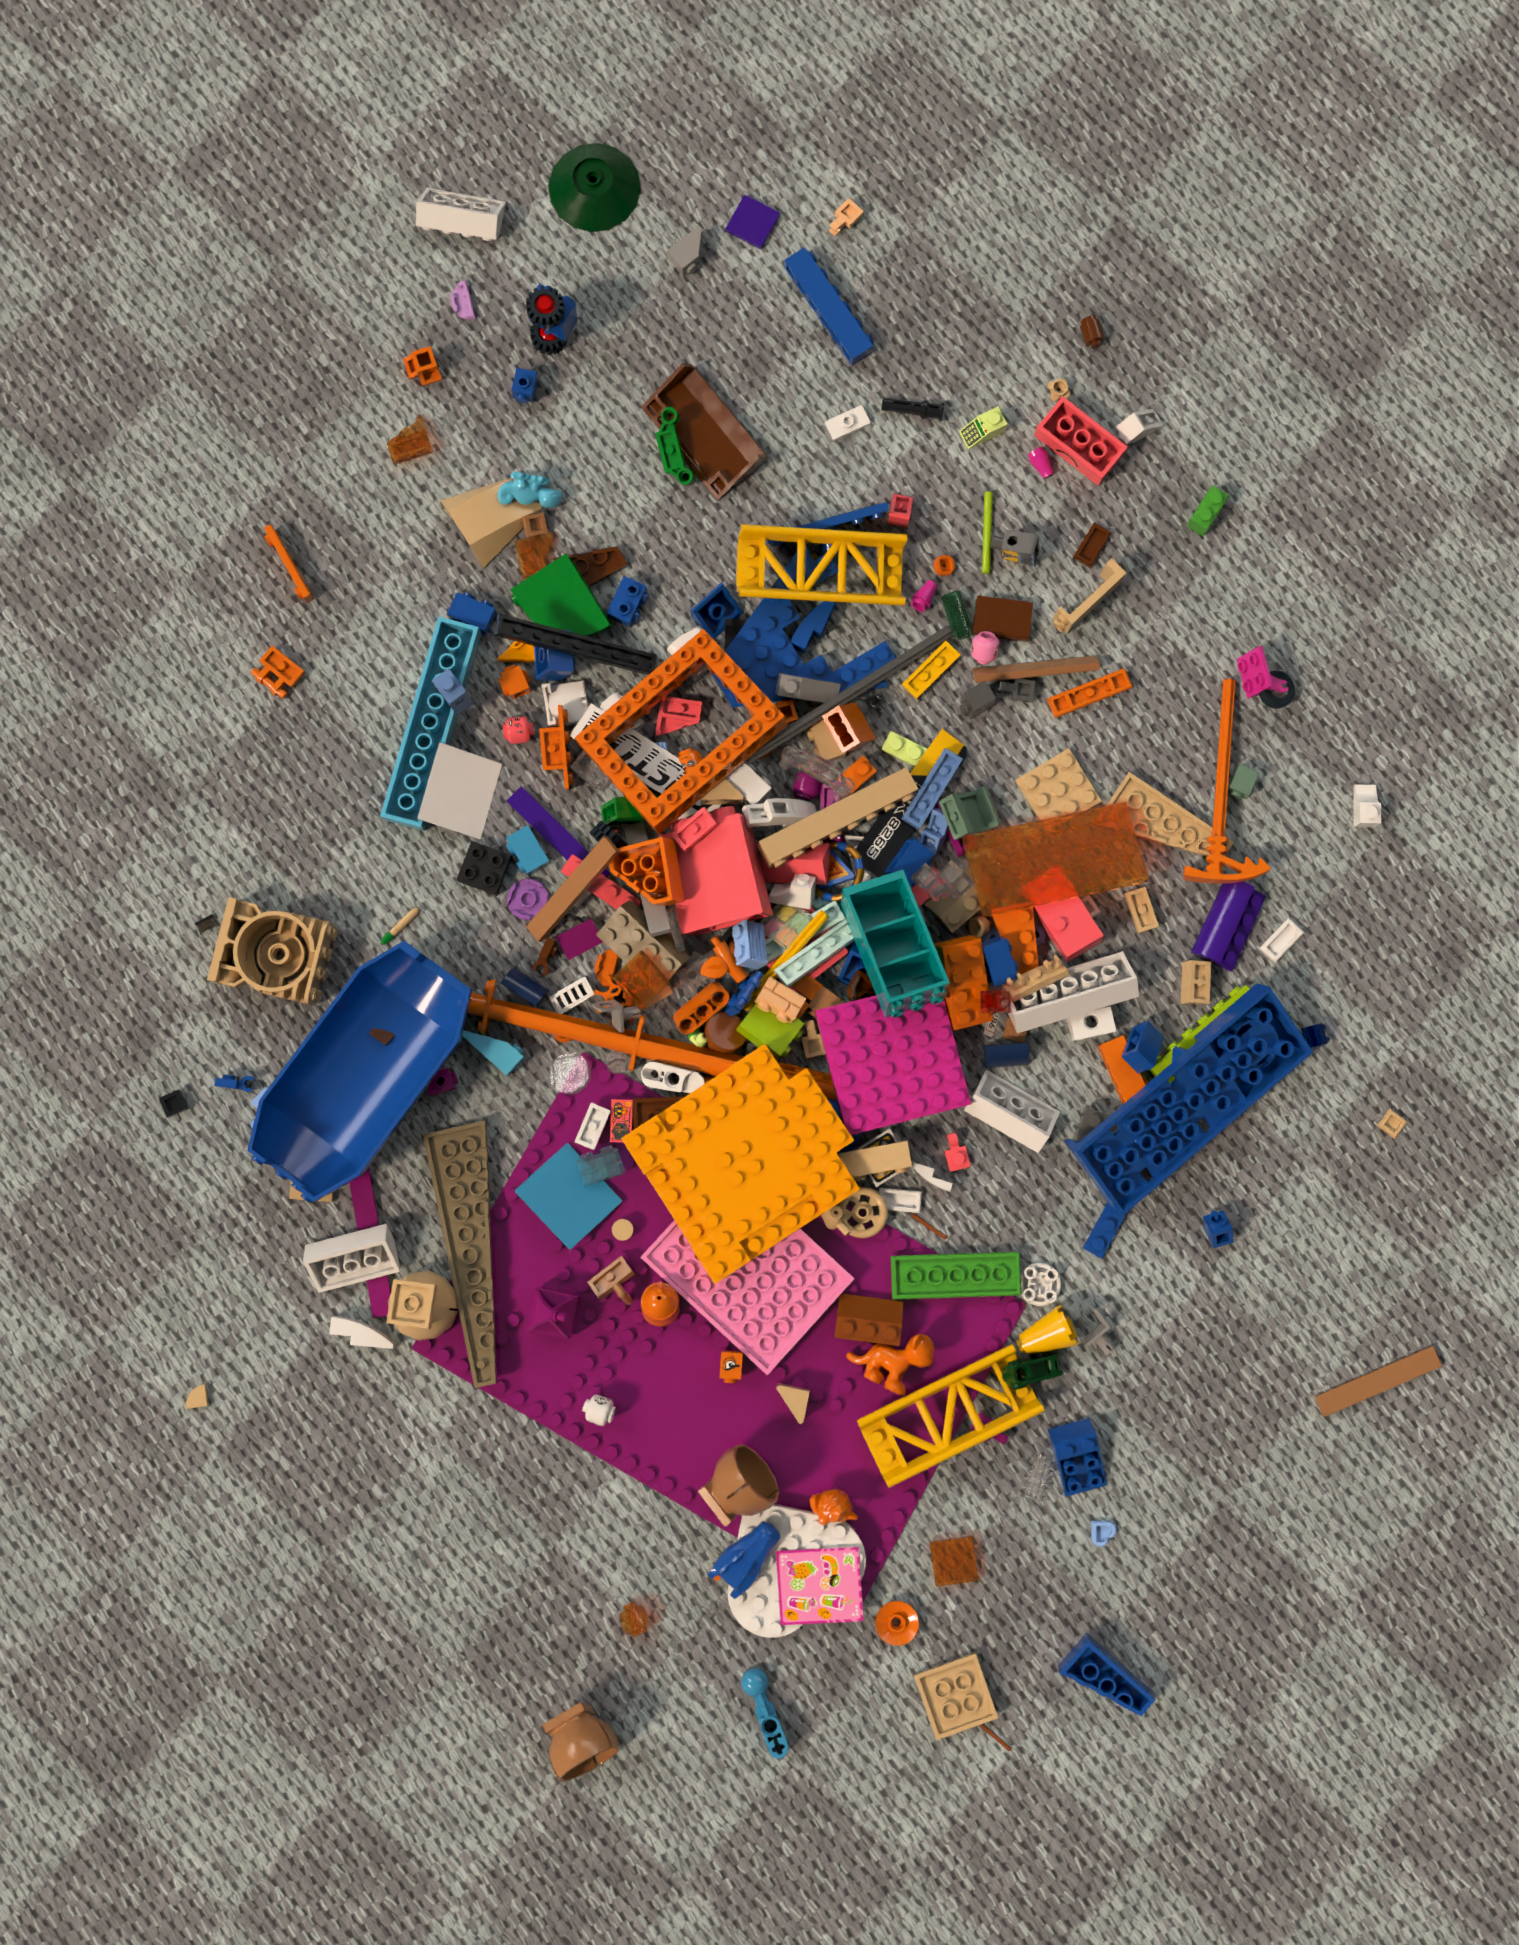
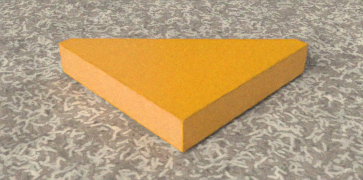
[497,641,535,662]

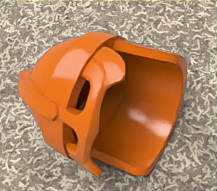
[641,1281,680,1327]

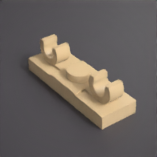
[1002,955,1069,1002]

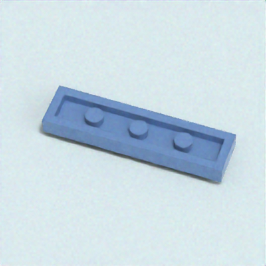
[901,748,963,830]

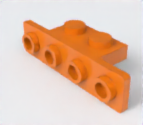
[539,705,574,790]

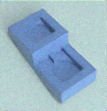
[919,808,949,857]

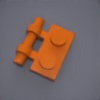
[251,645,306,699]

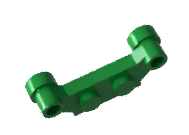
[655,407,696,486]

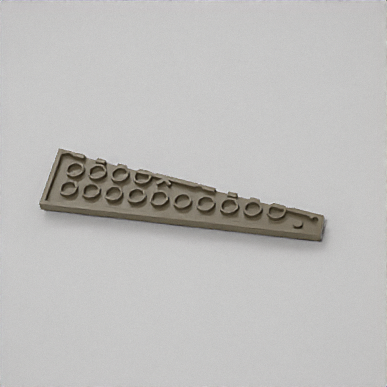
[423,1120,497,1388]

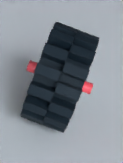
[589,821,628,848]

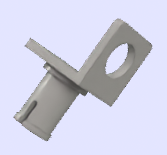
[592,999,641,1033]
[1082,1305,1116,1355]

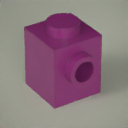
[427,1068,458,1097]

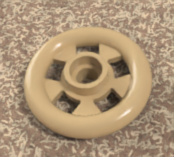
[838,1187,888,1238]

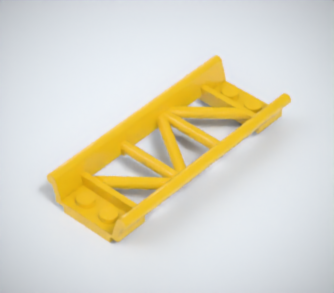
[736,524,907,606]
[857,1344,1045,1488]

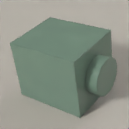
[1228,765,1259,800]

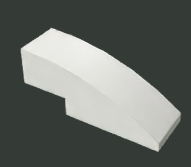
[329,1316,397,1349]

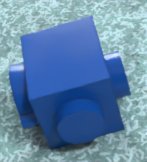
[511,367,539,403]
[1203,1211,1234,1249]

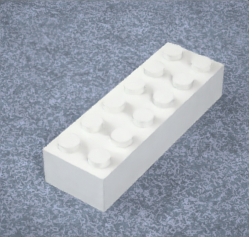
[1002,951,1139,1033]

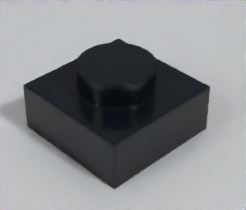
[159,1090,188,1118]

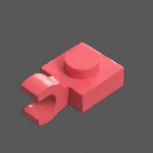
[944,1133,971,1172]

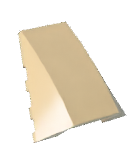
[440,478,543,568]

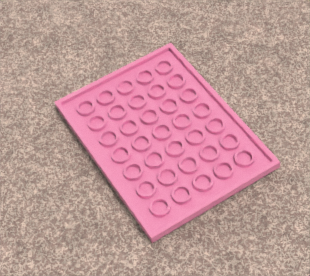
[640,1220,854,1375]

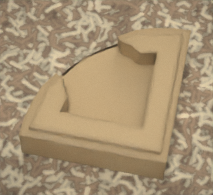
[186,1384,209,1409]

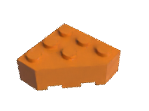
[609,837,685,906]

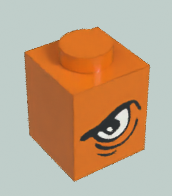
[720,1350,743,1383]

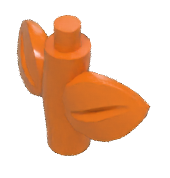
[700,935,749,983]

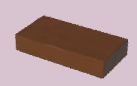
[1073,522,1112,568]

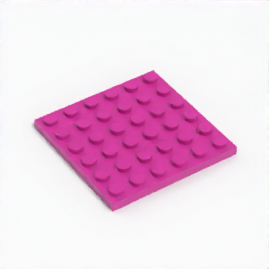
[815,996,971,1135]

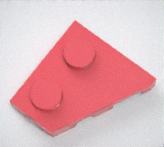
[655,696,703,736]

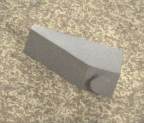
[775,673,840,703]

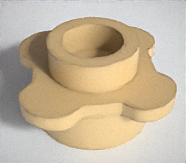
[1047,378,1070,401]

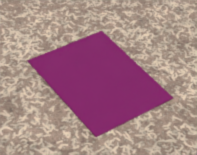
[556,919,603,960]

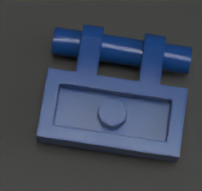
[724,971,763,1017]

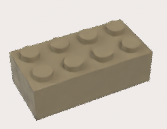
[596,900,691,993]

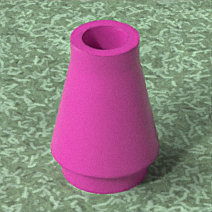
[1028,446,1054,479]
[911,580,938,612]

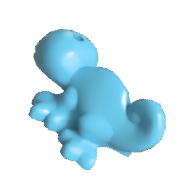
[497,472,562,508]

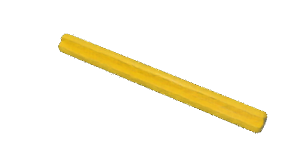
[743,910,829,1011]

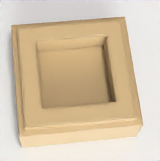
[1376,1109,1407,1139]

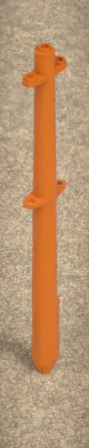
[468,979,837,1100]

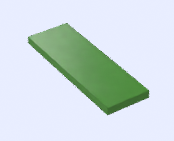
[891,1252,1021,1299]

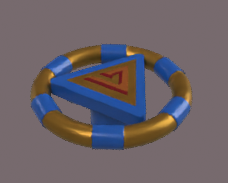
[815,841,865,902]

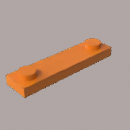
[264,524,314,603]
[1047,668,1132,719]

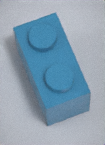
[506,825,551,876]

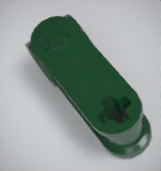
[1002,1353,1064,1390]

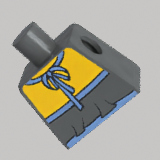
[991,530,1040,567]

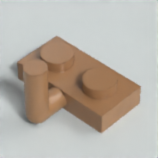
[587,1256,635,1305]

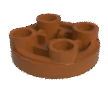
[705,1011,746,1053]

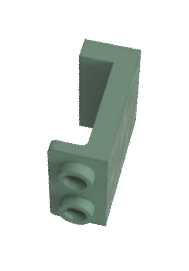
[938,786,1001,840]

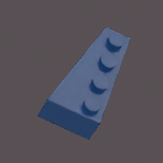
[1058,1633,1155,1716]

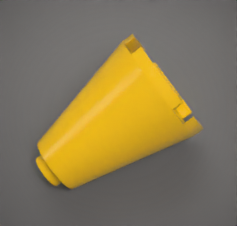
[1016,1304,1079,1355]

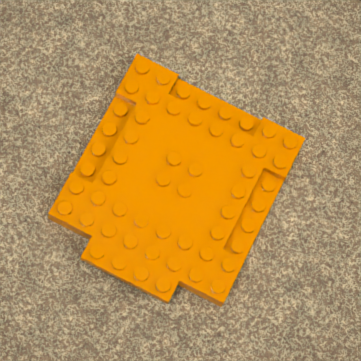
[621,1044,860,1284]

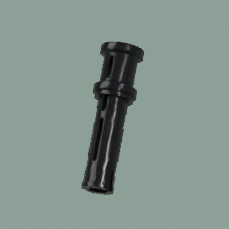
[881,397,945,422]

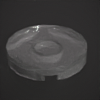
[549,1052,591,1095]

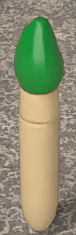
[381,907,420,945]

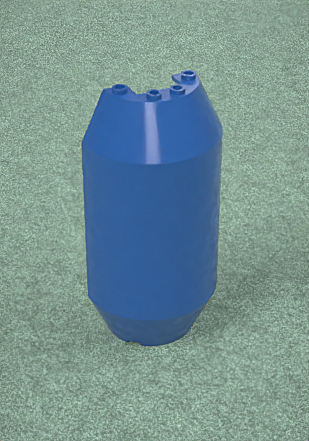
[247,941,472,1203]

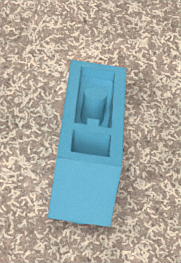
[462,1031,525,1077]

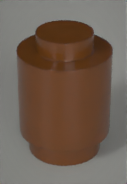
[1080,315,1106,349]

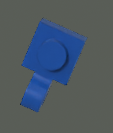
[214,1074,256,1092]

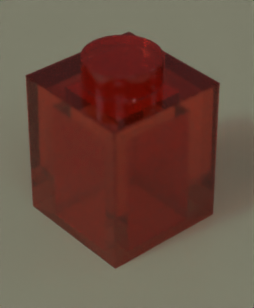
[980,990,1011,1014]

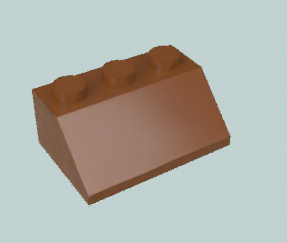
[834,1293,903,1346]

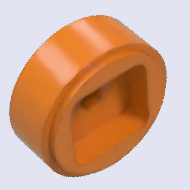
[933,555,955,576]

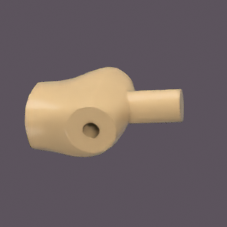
[821,1204,852,1236]

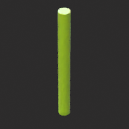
[982,492,993,574]

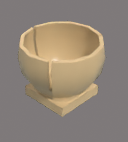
[386,1270,459,1341]

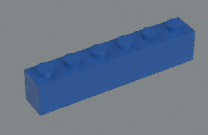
[784,247,874,366]

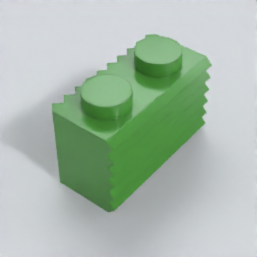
[1187,486,1229,536]

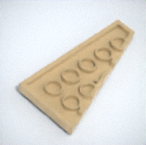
[1093,772,1234,857]

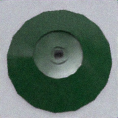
[548,143,641,232]

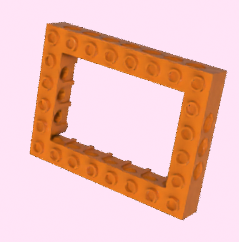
[574,629,788,835]

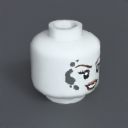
[582,1394,616,1426]

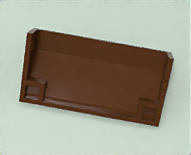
[641,363,769,500]

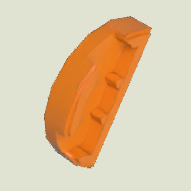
[595,949,619,988]

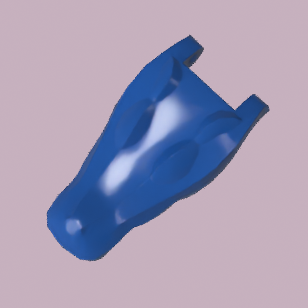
[707,1521,780,1599]

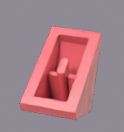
[887,494,913,528]

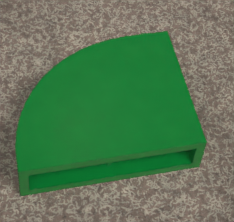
[510,553,613,637]

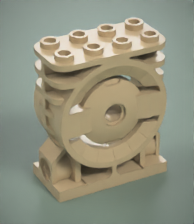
[207,897,338,1006]

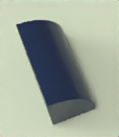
[501,967,550,1008]
[983,1043,1029,1068]

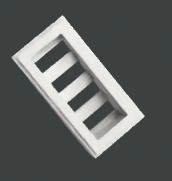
[549,977,596,1014]

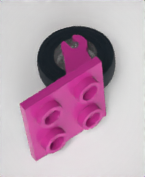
[1237,646,1295,709]

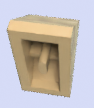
[700,779,743,805]
[776,1383,810,1424]

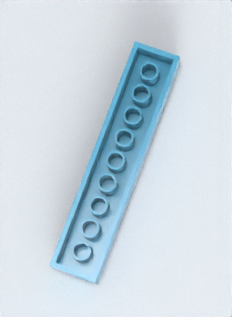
[380,616,482,831]

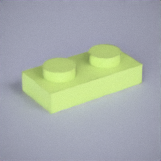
[881,731,927,767]

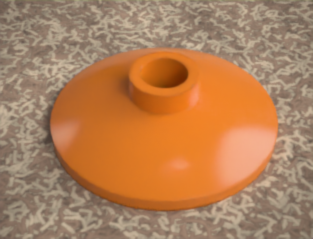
[875,1601,919,1646]

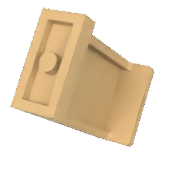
[1052,558,1126,634]

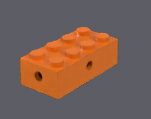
[934,935,993,1030]

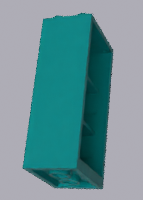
[840,870,950,1018]

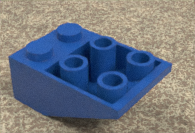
[1048,1418,1107,1497]

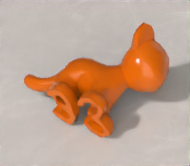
[846,1334,934,1396]

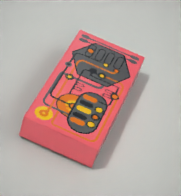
[610,1099,633,1143]

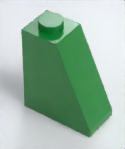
[601,796,659,826]

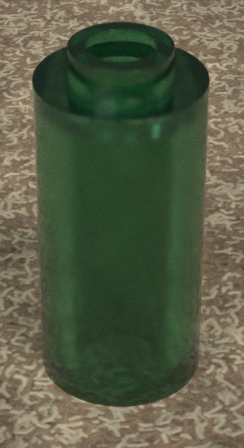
[941,591,973,640]

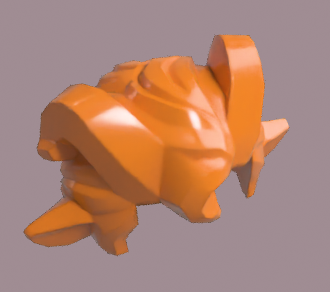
[809,1489,858,1525]

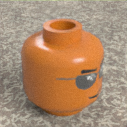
[677,748,703,773]

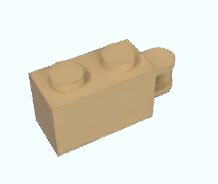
[806,705,846,765]

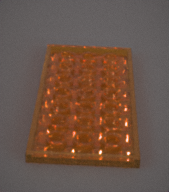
[962,802,1149,917]

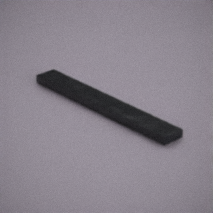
[495,614,657,675]

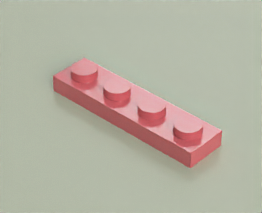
[560,854,642,910]

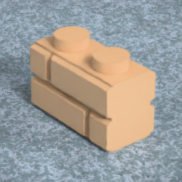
[754,977,806,1023]

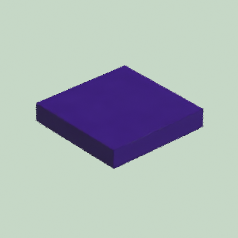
[725,194,780,250]

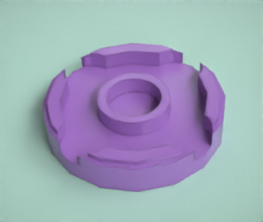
[507,878,549,921]

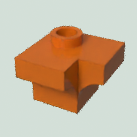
[403,346,442,386]

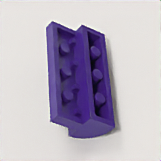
[1191,881,1266,972]

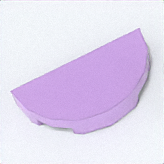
[450,280,476,320]

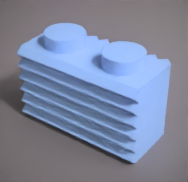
[732,920,768,970]

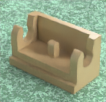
[1181,960,1211,1005]

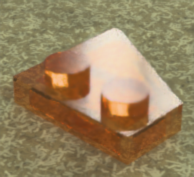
[387,415,433,465]
[514,532,554,581]

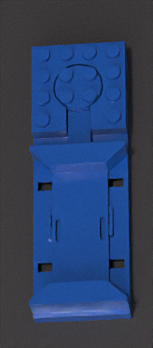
[1064,983,1313,1216]

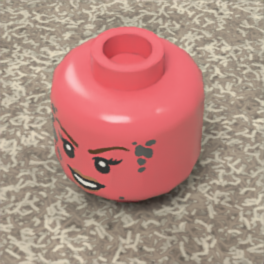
[503,716,534,744]

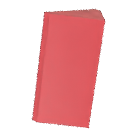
[761,843,830,885]

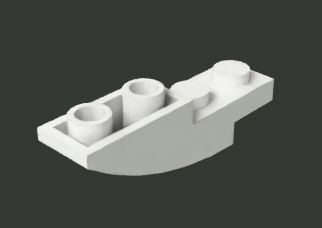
[742,798,818,828]

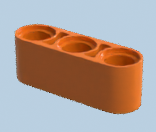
[673,982,729,1034]

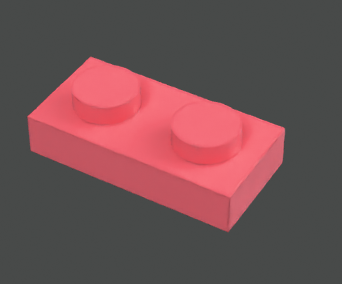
[671,807,718,851]

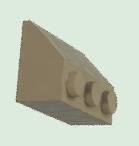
[923,863,1001,935]

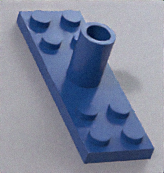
[765,502,889,559]

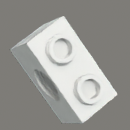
[1067,1006,1116,1041]

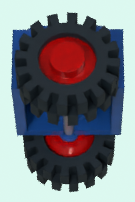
[526,283,578,355]

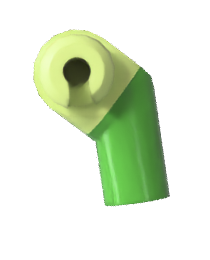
[688,1026,708,1047]

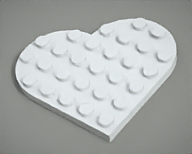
[728,1504,866,1638]

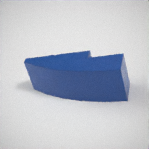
[790,601,837,653]

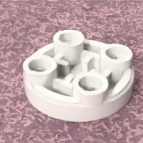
[1021,1263,1061,1306]

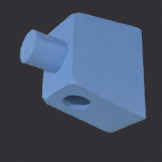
[432,668,474,716]

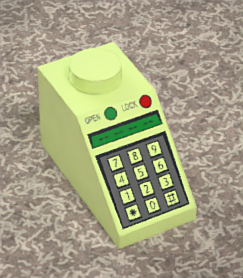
[959,406,1007,449]

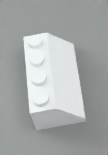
[416,188,506,241]
[964,1069,1060,1153]
[303,1224,400,1293]

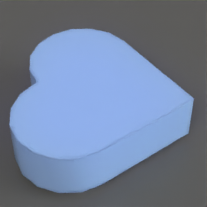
[1091,1521,1117,1547]

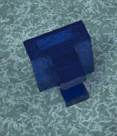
[1301,1023,1330,1048]

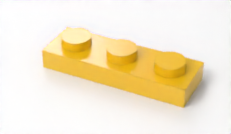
[902,641,960,700]

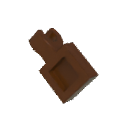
[533,937,558,976]

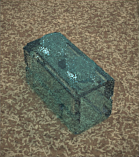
[576,1145,626,1187]

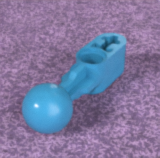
[741,1668,788,1759]

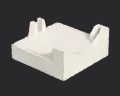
[542,680,588,728]

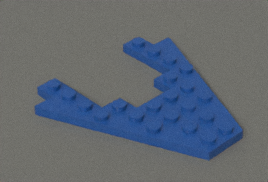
[712,547,895,708]

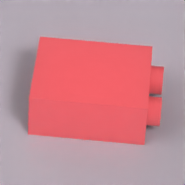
[659,806,773,936]

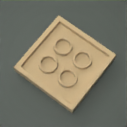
[1015,748,1102,834]
[914,1652,998,1740]

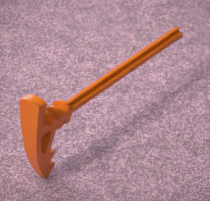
[1183,678,1271,883]

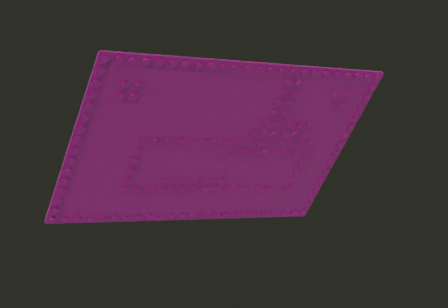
[413,1053,1025,1603]

